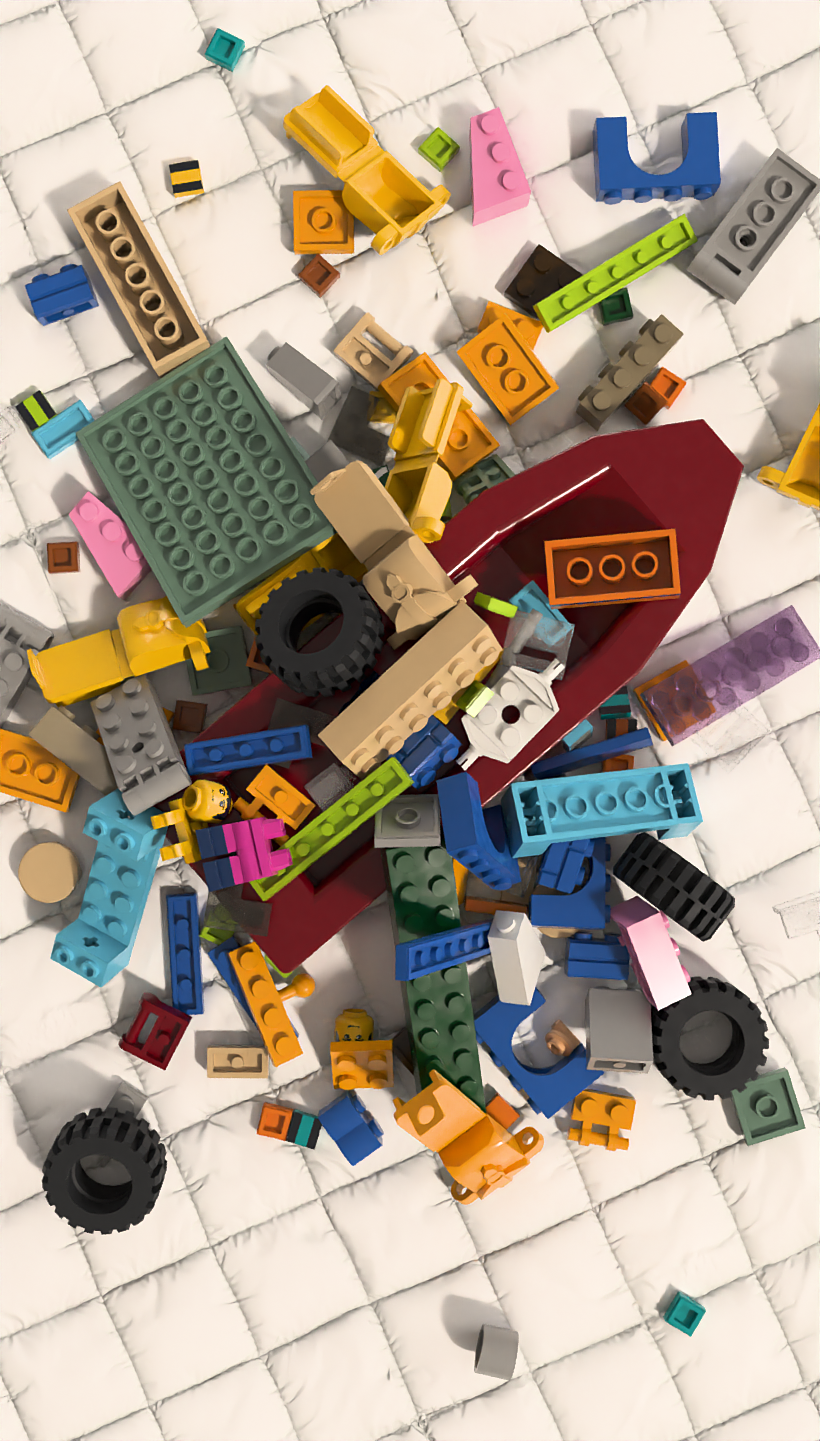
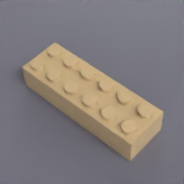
[67,181,210,378]
[318,600,503,780]

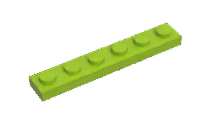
[533,214,698,333]
[249,757,414,902]

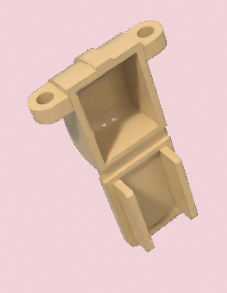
[309,460,478,650]

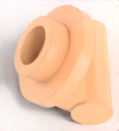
[545,1019,580,1056]

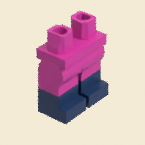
[195,817,293,892]

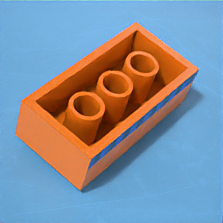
[544,529,681,610]

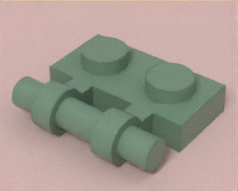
[453,454,515,505]

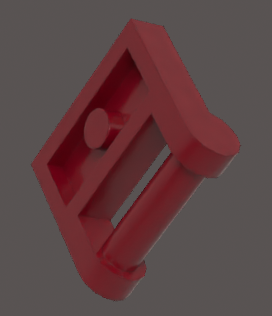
[118,992,192,1070]

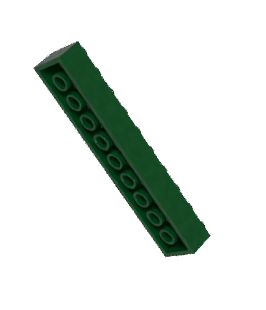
[380,825,486,1113]

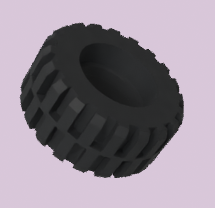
[255,567,385,697]
[613,832,735,942]
[651,976,769,1101]
[42,1107,167,1235]

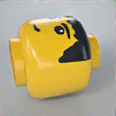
[183,779,233,824]
[334,1008,374,1042]

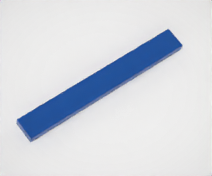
[395,918,494,981]

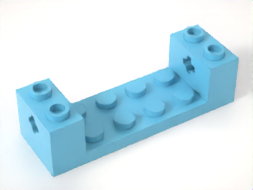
[500,763,703,858]
[50,789,168,987]

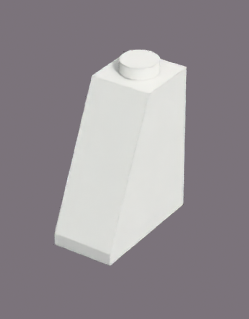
[488,910,546,1006]

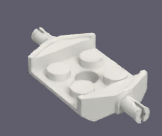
[456,658,565,770]

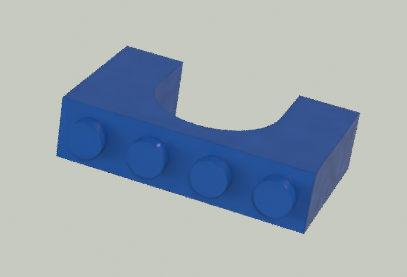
[592,112,721,205]
[436,772,521,891]
[528,837,611,930]
[473,987,605,1119]

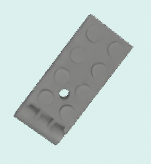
[687,148,820,305]
[0,604,54,728]
[90,674,192,816]

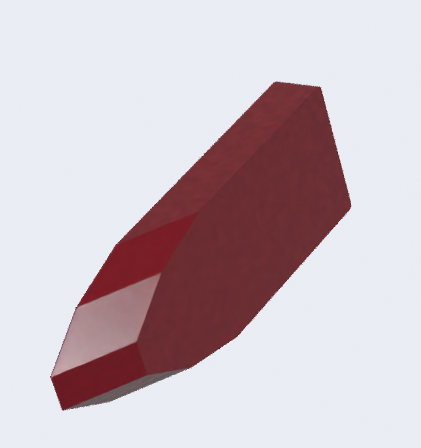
[153,419,744,974]

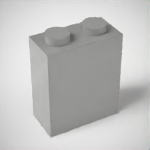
[585,986,653,1074]

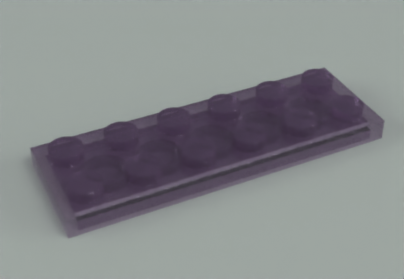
[640,605,820,747]

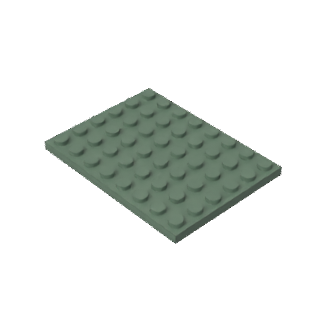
[75,336,338,628]

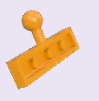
[226,941,315,1067]

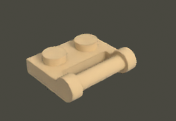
[333,312,414,392]

